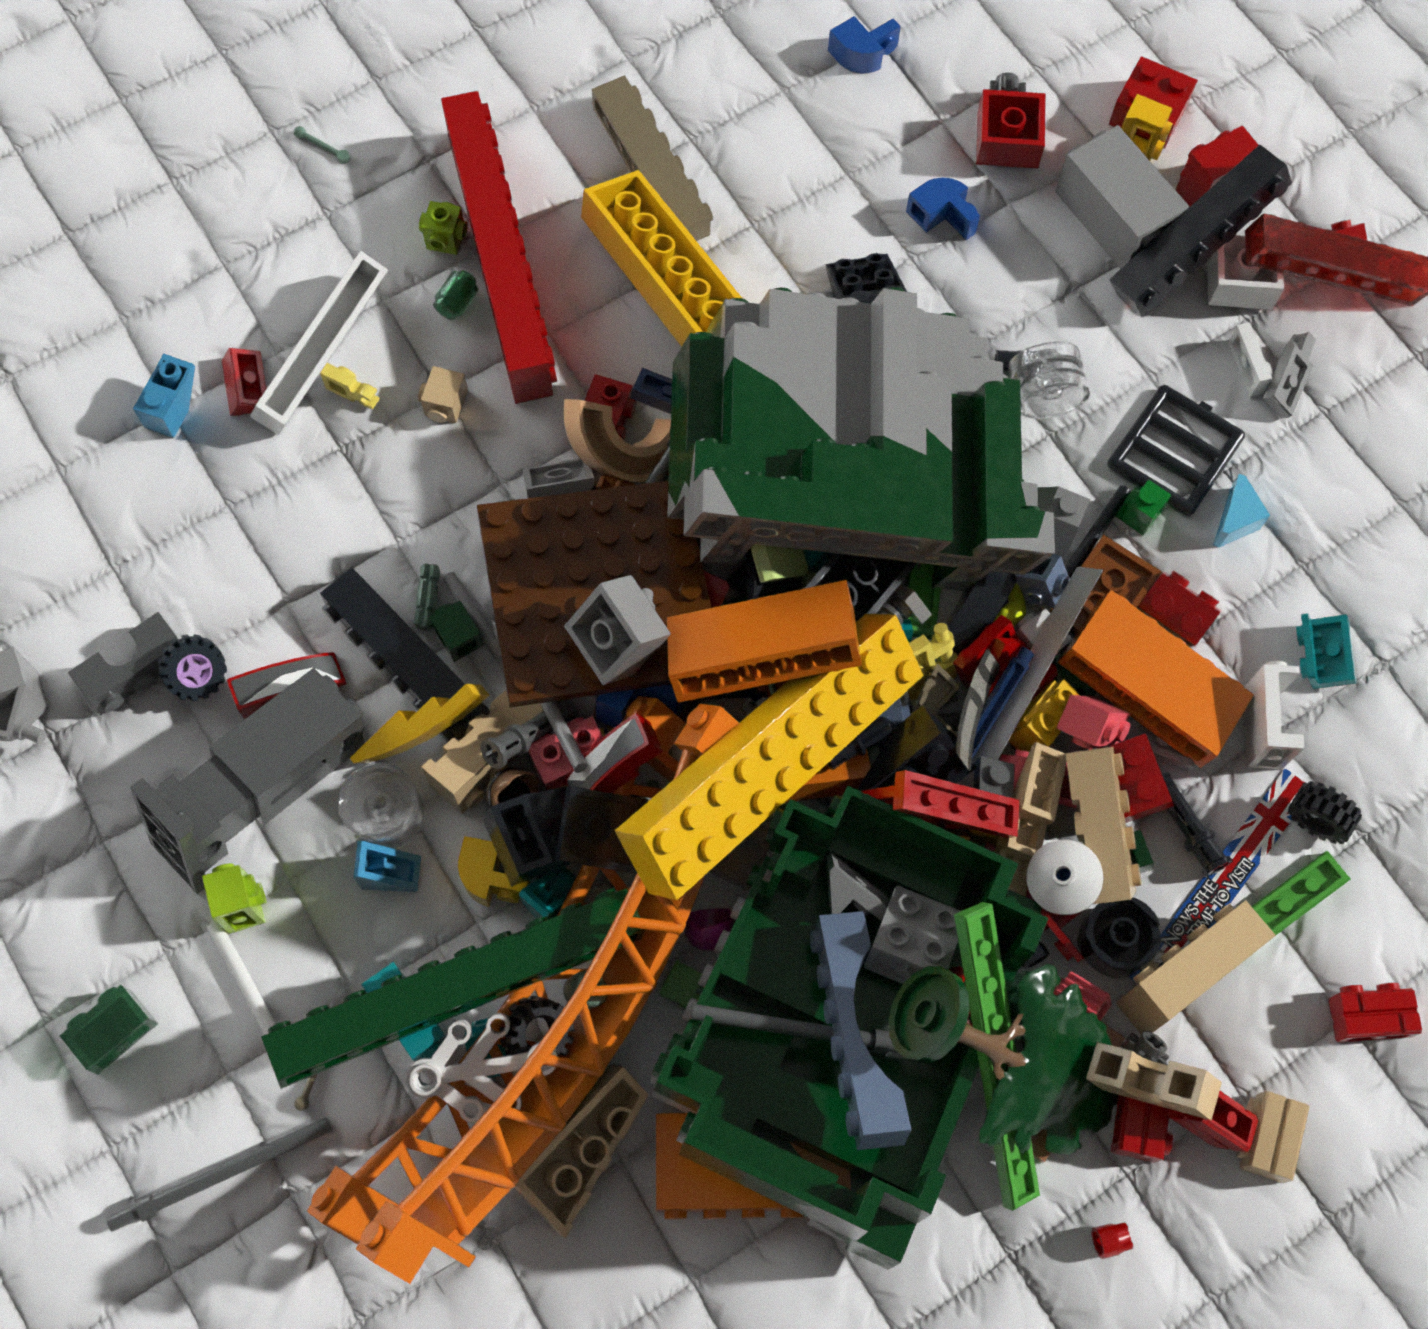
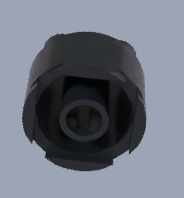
[1077,897,1161,979]

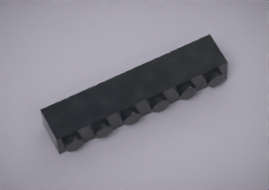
[1109,145,1292,317]
[320,567,490,742]

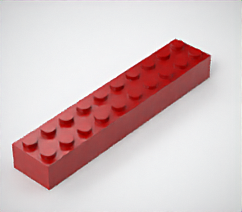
[441,91,557,404]

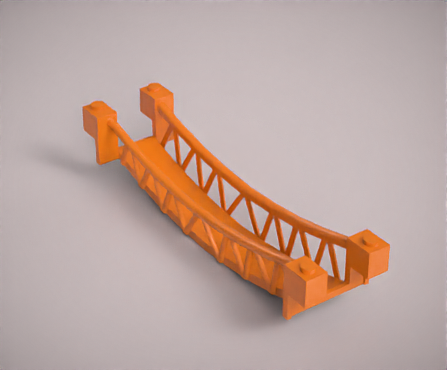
[306,696,739,1284]

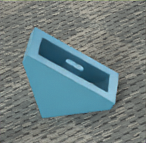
[1213,474,1270,548]

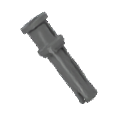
[481,699,578,769]

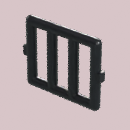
[1107,385,1245,515]

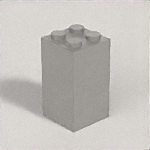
[1055,125,1189,269]

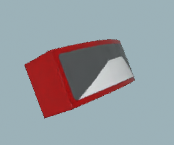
[226,652,347,719]
[565,713,663,793]

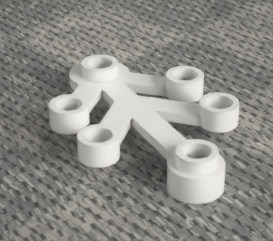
[406,1013,558,1122]

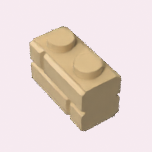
[1236,1091,1310,1183]

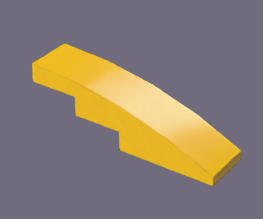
[350,684,490,763]

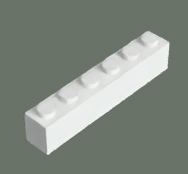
[250,251,388,435]

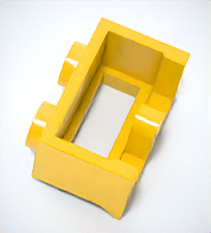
[1121,94,1173,161]
[1008,679,1081,752]

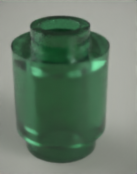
[433,270,479,320]

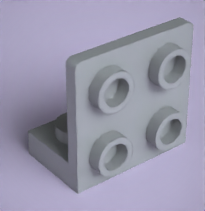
[863,886,961,984]

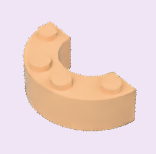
[564,399,671,482]

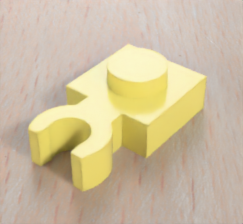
[320,363,380,409]

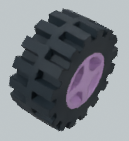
[158,634,227,701]

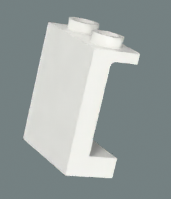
[1244,661,1304,770]

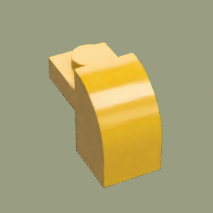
[458,836,531,907]

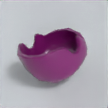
[684,908,736,952]

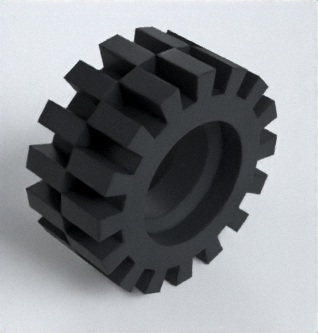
[1288,781,1362,844]
[499,996,575,1056]

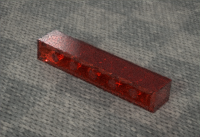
[1244,213,1428,306]

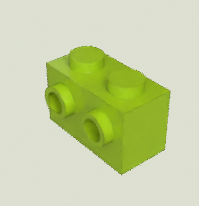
[202,863,266,934]

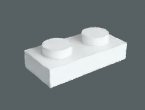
[1228,322,1272,397]

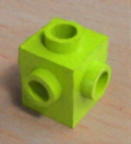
[419,201,468,255]

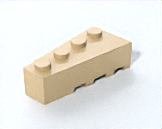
[421,690,544,814]
[1066,746,1142,904]
[1116,900,1276,1035]
[514,1064,649,1238]

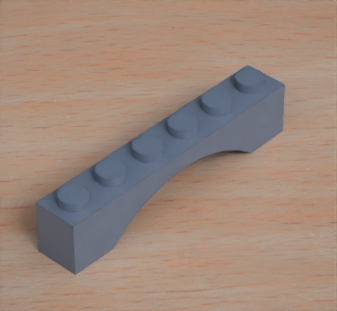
[810,911,911,1150]

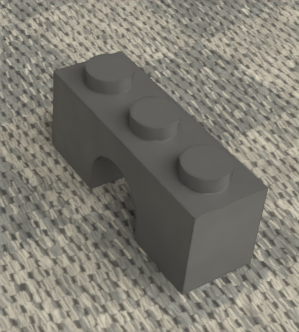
[68,612,179,715]

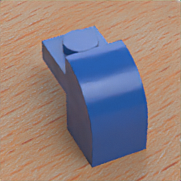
[828,16,901,73]
[906,177,980,240]

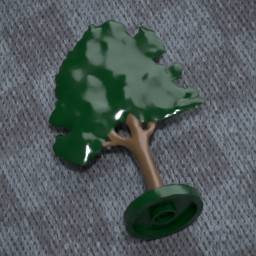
[889,964,1119,1155]

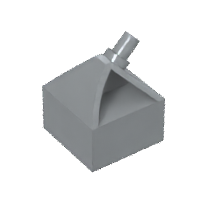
[564,575,671,685]
[0,647,49,744]

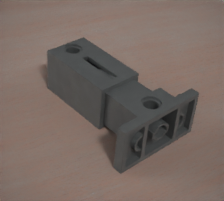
[130,668,364,894]

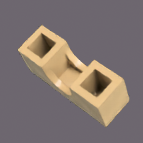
[1086,1042,1222,1120]

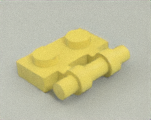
[904,623,958,700]

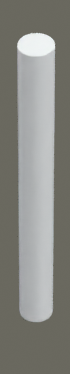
[207,921,276,1035]

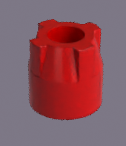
[1091,1222,1133,1259]

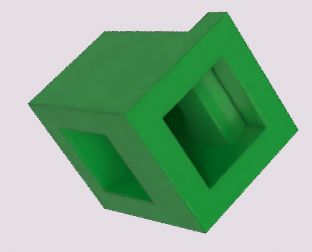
[1115,480,1171,536]

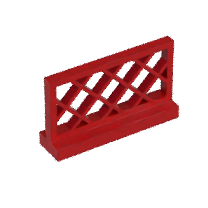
[861,770,1019,838]

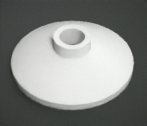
[1026,840,1103,915]

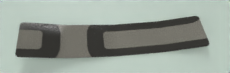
[956,649,1000,771]

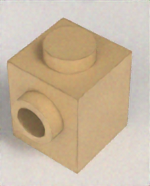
[418,366,468,423]

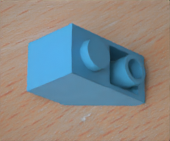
[133,353,195,438]

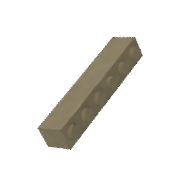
[591,75,713,241]

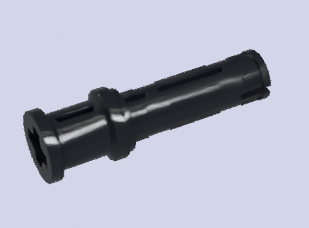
[1162,772,1233,878]

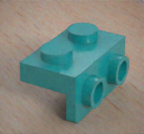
[1296,613,1357,689]

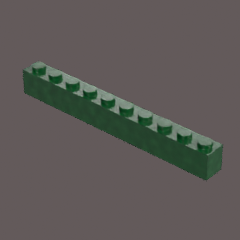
[261,888,645,1089]

